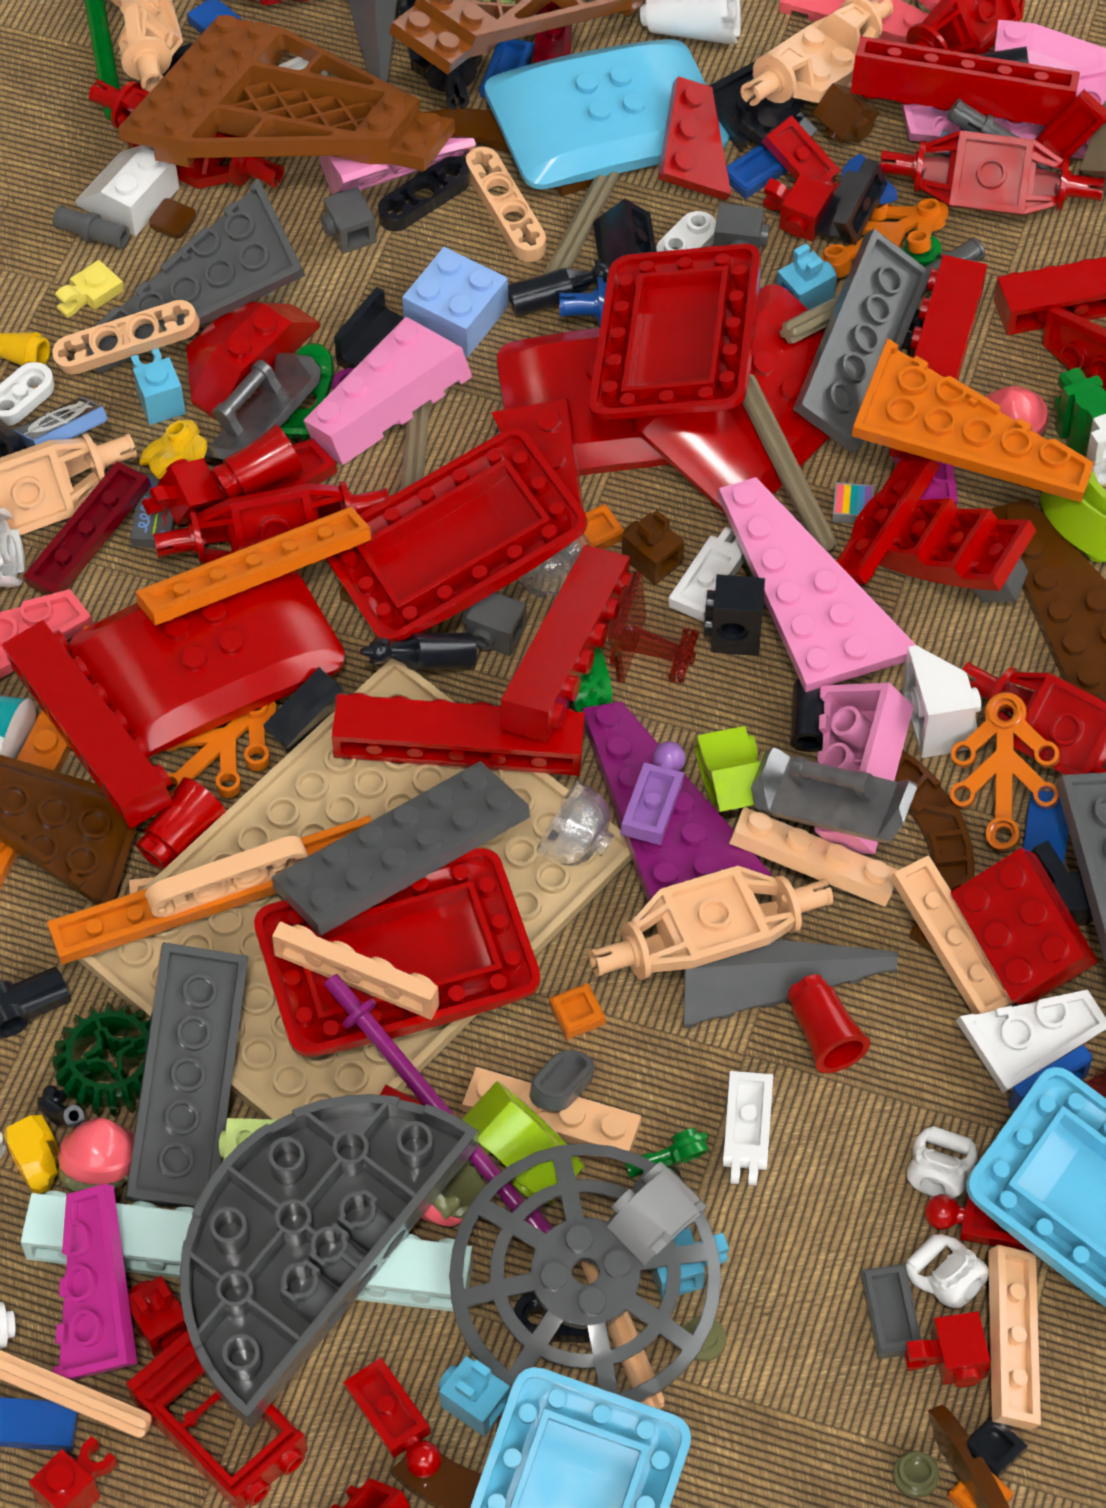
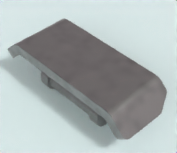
[205,353,321,459]
[751,748,917,843]

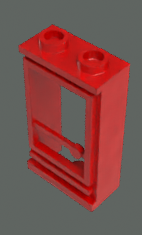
[126,1330,307,1508]

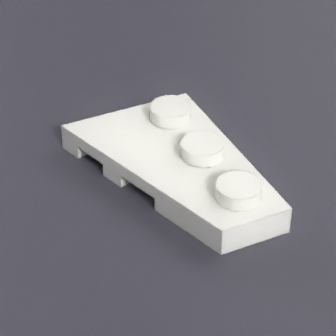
[956,990,1106,1093]

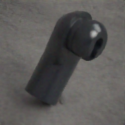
[37,1085,84,1128]

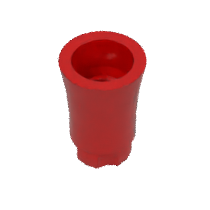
[211,424,303,499]
[135,777,226,871]
[787,974,871,1073]

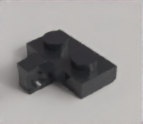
[737,97,817,151]

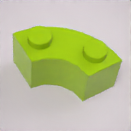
[1040,471,1106,563]
[692,726,760,812]
[462,1081,585,1205]

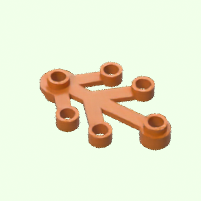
[821,198,949,278]
[950,692,1060,852]
[165,701,277,798]

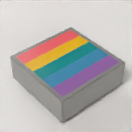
[832,482,875,524]

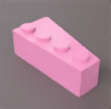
[303,317,472,465]
[815,683,914,854]

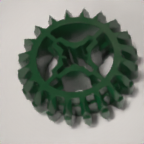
[52,1002,150,1117]

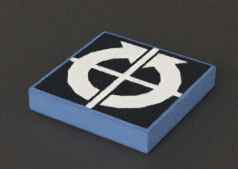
[14,397,108,448]

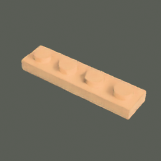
[729,807,898,907]
[889,855,1015,1015]
[272,922,439,1020]
[462,1067,641,1152]
[988,1245,1041,1430]

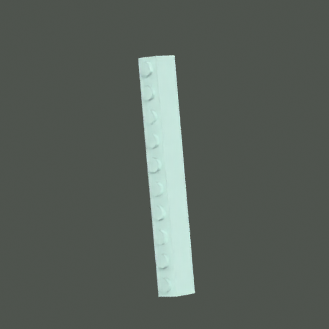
[21,1191,473,1312]

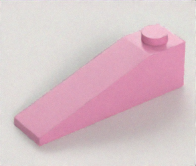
[994,20,1106,71]
[318,138,476,195]

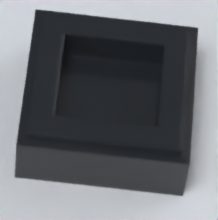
[966,1416,1028,1478]

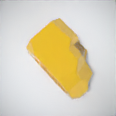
[3,1115,59,1194]

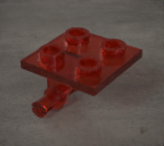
[608,571,699,684]

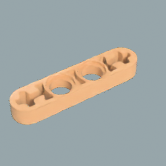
[466,146,546,262]
[52,300,200,375]
[145,836,308,918]

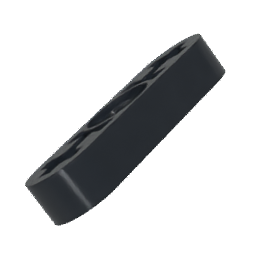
[378,157,470,232]

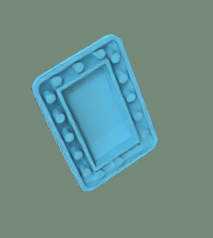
[484,39,729,189]
[966,1067,1106,1307]
[470,1367,691,1508]

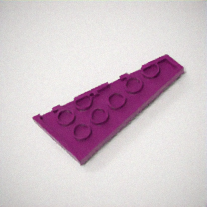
[582,701,772,902]

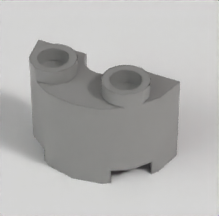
[607,1162,708,1266]

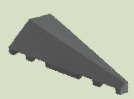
[348,0,400,83]
[684,940,898,1029]

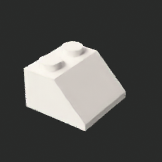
[75,145,179,237]
[902,645,981,758]

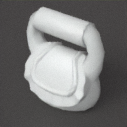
[907,1126,977,1198]
[905,1234,989,1309]

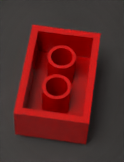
[950,847,1099,1005]

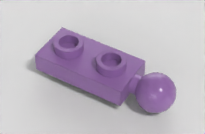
[620,741,686,845]

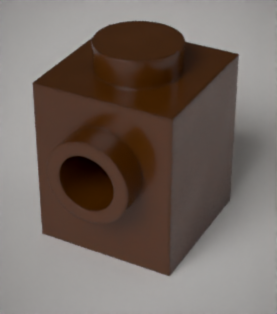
[812,83,879,143]

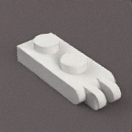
[669,527,746,622]
[723,1071,773,1186]

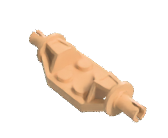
[111,0,183,92]
[741,0,893,106]
[0,432,137,535]
[588,866,833,980]

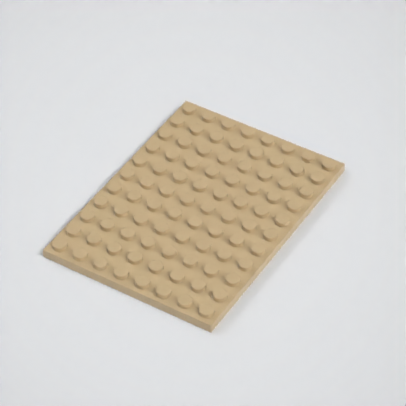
[78,658,632,1119]

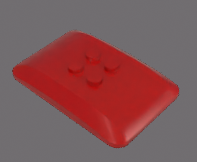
[589,244,761,420]
[633,284,830,515]
[497,327,671,476]
[325,429,588,644]
[70,570,345,756]
[254,848,541,1057]

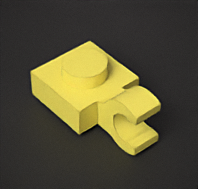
[55,260,124,317]

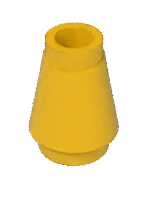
[0,332,50,366]

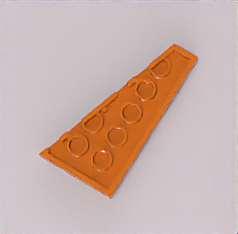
[852,338,1094,503]

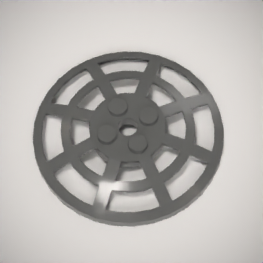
[449,1143,721,1403]

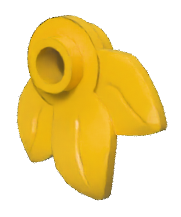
[139,420,208,480]

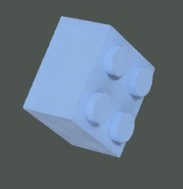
[402,247,509,358]

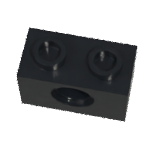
[704,574,765,656]

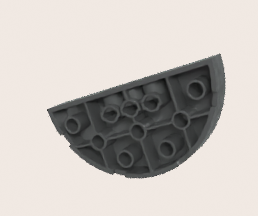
[180,1094,478,1429]

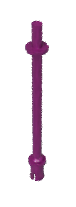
[324,973,554,1234]

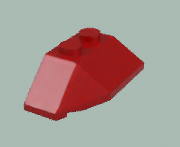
[186,301,320,420]

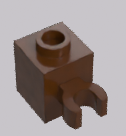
[622,510,684,585]

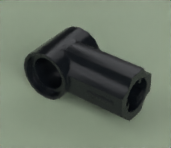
[0,966,71,1038]

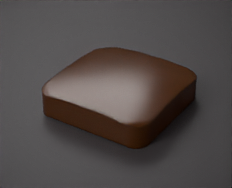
[149,198,196,239]

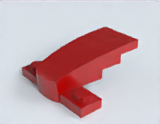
[836,455,1037,591]

